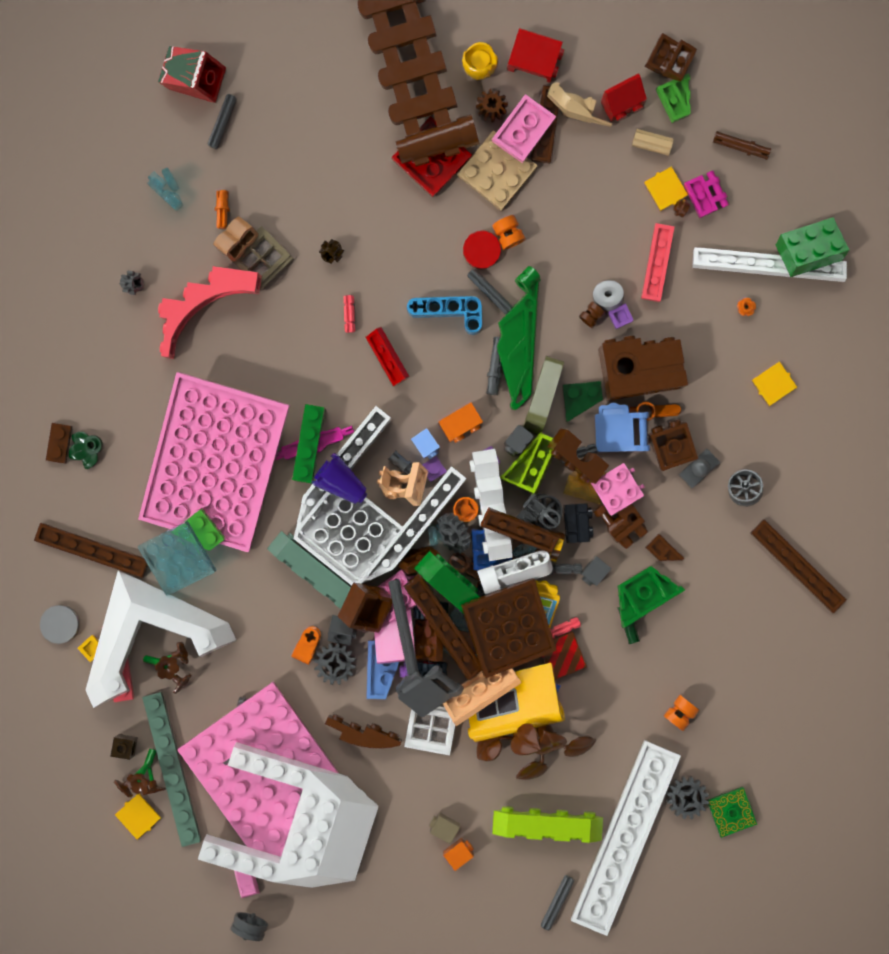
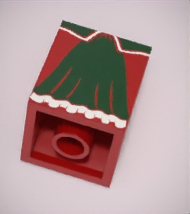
[158,46,226,103]

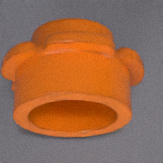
[737,297,756,316]

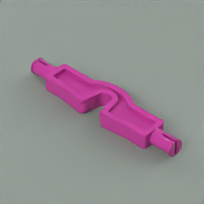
[275,425,354,461]

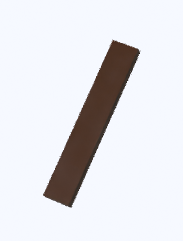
[750,519,847,613]
[34,523,150,578]
[403,574,482,680]

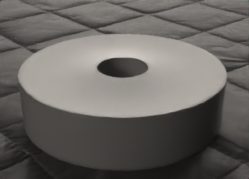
[593,280,624,311]

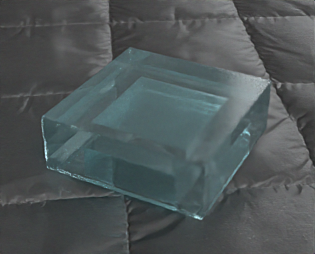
[162,167,180,191]
[428,526,438,546]

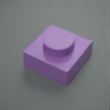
[608,303,634,330]
[423,456,447,482]

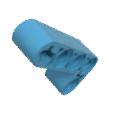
[407,296,482,335]

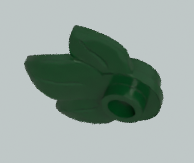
[68,432,103,469]

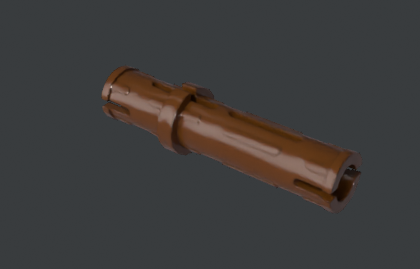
[713,131,771,160]

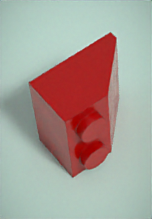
[601,73,647,122]

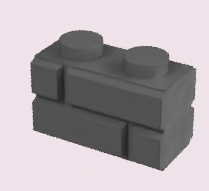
[504,425,533,456]

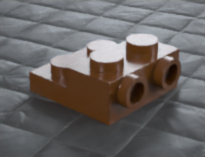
[648,419,698,471]

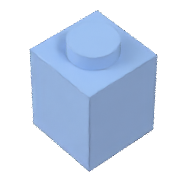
[411,428,440,460]

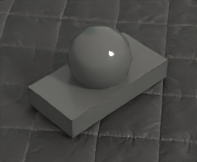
[678,449,720,488]

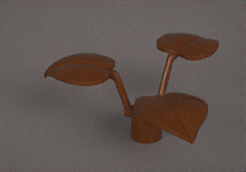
[477,723,542,762]
[516,724,596,780]

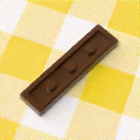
[532,85,559,164]
[481,507,560,553]

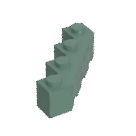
[267,531,351,609]

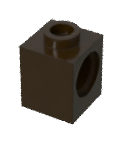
[110,734,138,760]

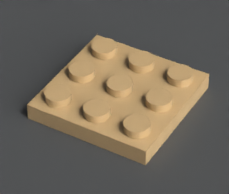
[457,130,537,211]

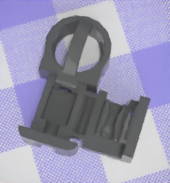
[516,493,561,529]

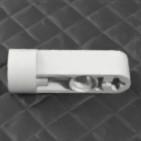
[477,551,553,595]

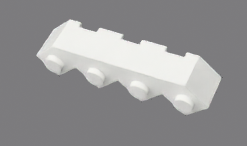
[469,449,512,561]

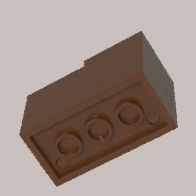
[598,336,688,401]

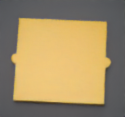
[644,166,688,211]
[751,361,797,406]
[115,793,161,840]

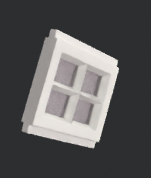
[404,706,455,755]

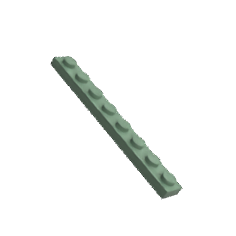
[142,692,202,847]

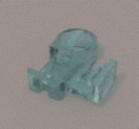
[147,171,183,211]

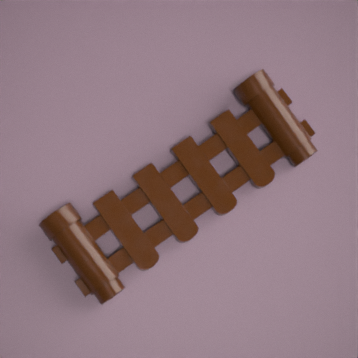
[358,0,480,167]

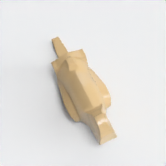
[547,82,612,127]

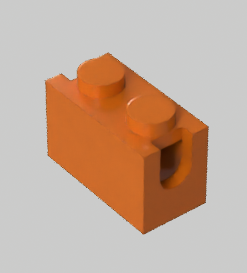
[438,402,483,443]

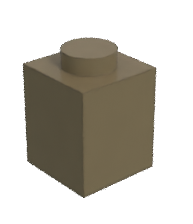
[429,812,460,844]

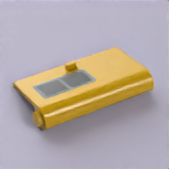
[468,663,565,742]

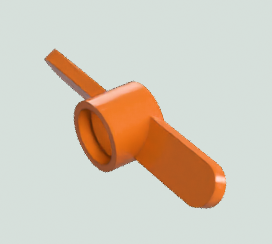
[629,402,681,421]

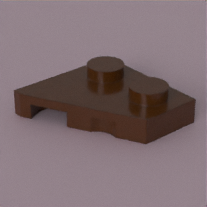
[397,546,441,574]

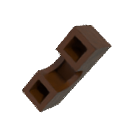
[547,429,609,484]

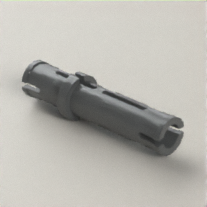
[486,337,502,395]

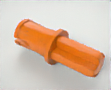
[214,190,230,229]

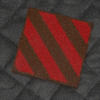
[541,631,587,680]

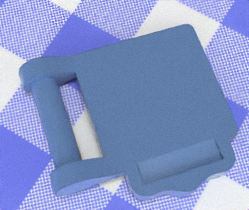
[595,403,650,452]

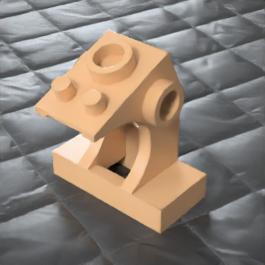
[377,462,428,506]

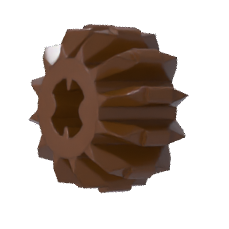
[476,89,508,123]

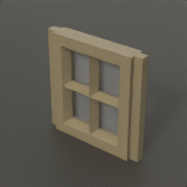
[233,226,293,290]

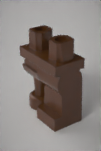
[593,504,648,549]

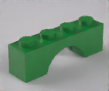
[292,404,326,484]

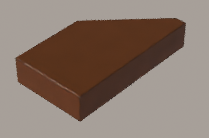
[645,534,685,561]

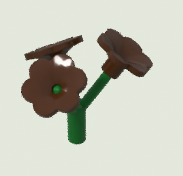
[143,642,192,694]
[114,749,166,797]

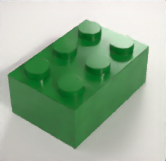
[775,217,849,277]
[414,551,480,614]

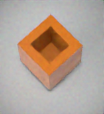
[443,837,474,871]

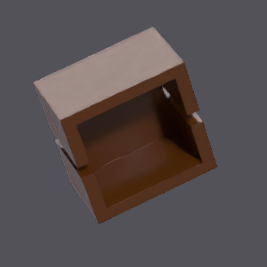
[338,582,393,633]

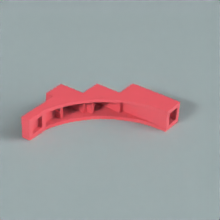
[158,266,262,359]

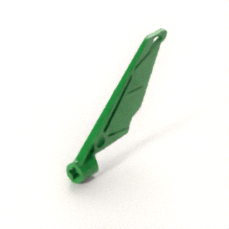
[497,266,541,410]

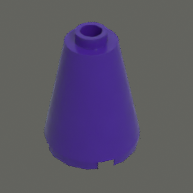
[312,453,367,504]

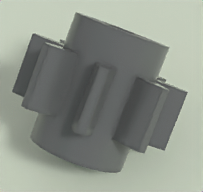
[119,270,144,295]

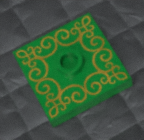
[708,787,757,838]

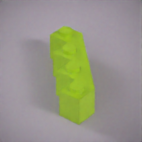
[492,806,603,843]

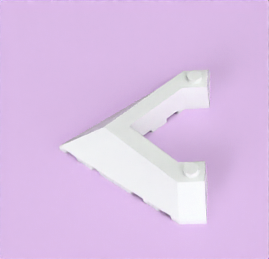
[86,570,236,708]

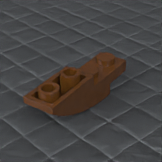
[325,714,402,749]

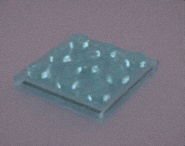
[137,521,216,596]

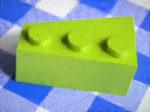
[500,433,553,495]

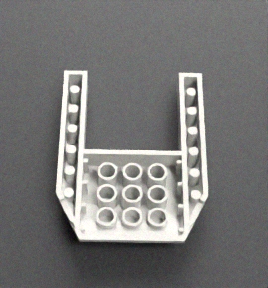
[293,406,466,586]
[198,742,378,888]

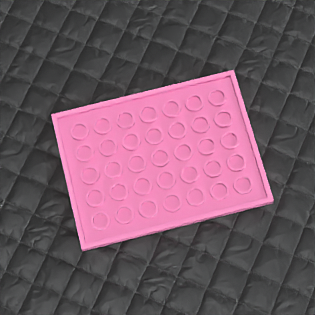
[138,372,290,552]
[177,681,339,857]

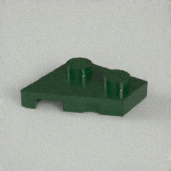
[562,381,603,422]

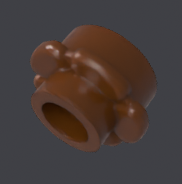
[673,199,690,217]

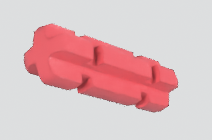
[343,295,355,333]
[550,617,581,639]

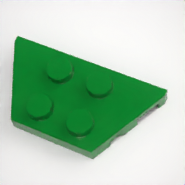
[617,566,685,628]

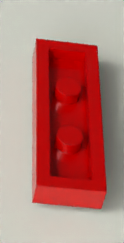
[365,327,410,387]

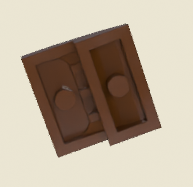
[644,33,697,81]

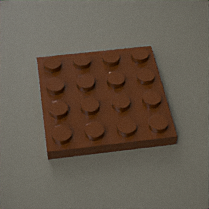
[461,578,556,678]

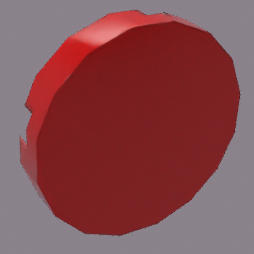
[463,231,501,269]

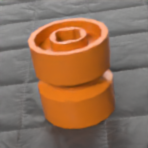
[492,215,526,250]
[453,497,478,522]
[663,695,700,731]

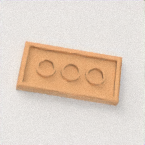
[443,668,522,726]

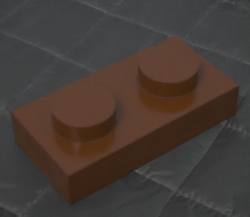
[46,423,73,464]

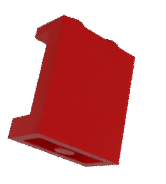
[507,28,565,83]

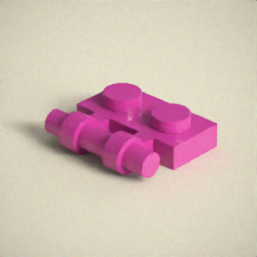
[684,170,729,219]

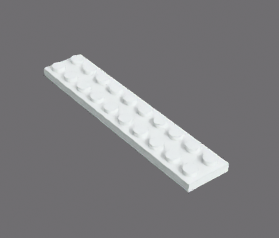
[571,740,681,936]

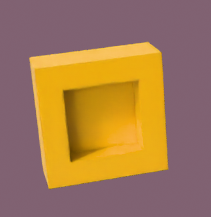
[78,635,99,662]

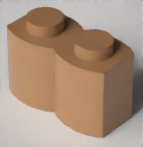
[213,217,258,262]

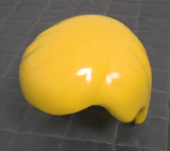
[462,42,498,80]

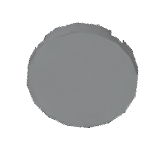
[40,605,79,644]

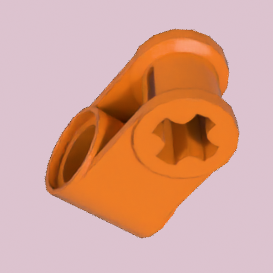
[291,626,321,665]

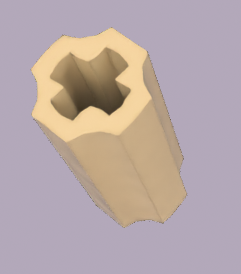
[632,129,673,156]

